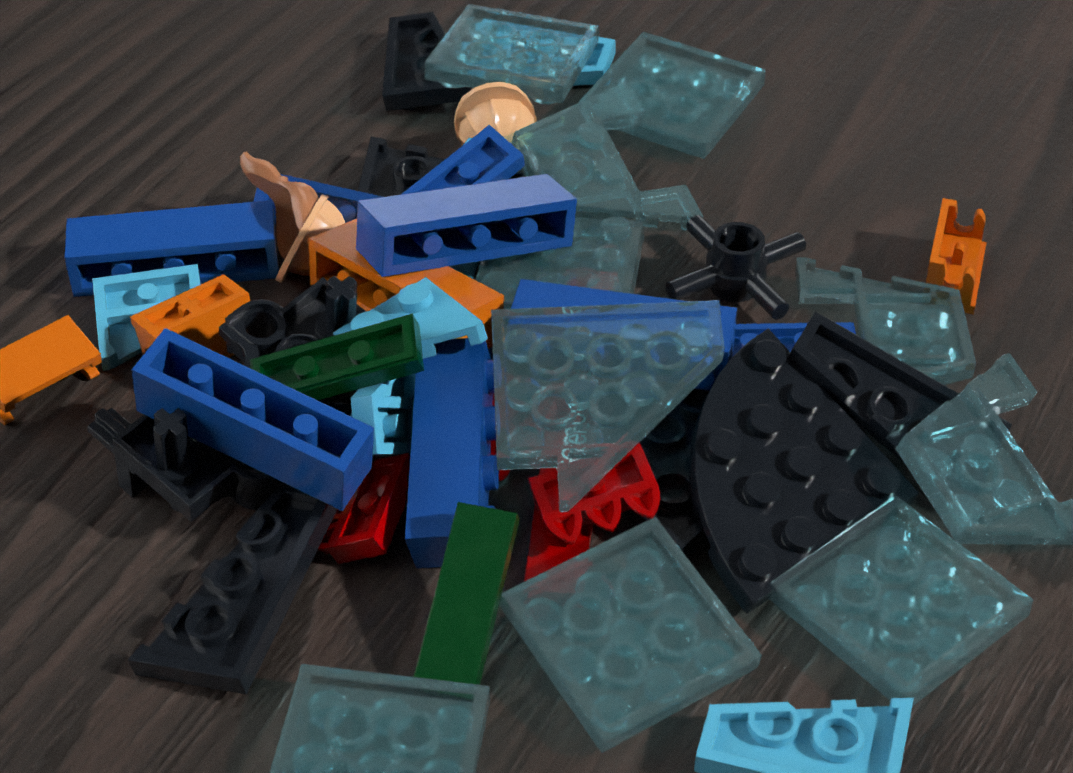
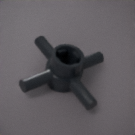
[665,215,806,320]

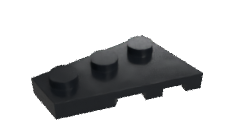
[382,12,475,111]

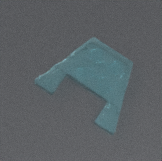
[511,82,704,231]
[795,257,976,385]
[896,353,1073,545]

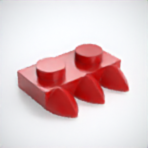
[528,442,661,545]
[317,453,410,564]

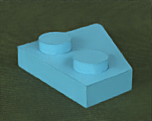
[92,264,201,371]
[333,277,488,359]
[350,373,416,457]

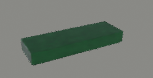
[250,313,424,401]
[413,502,520,698]

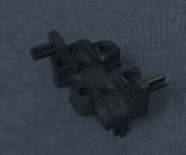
[87,276,366,522]

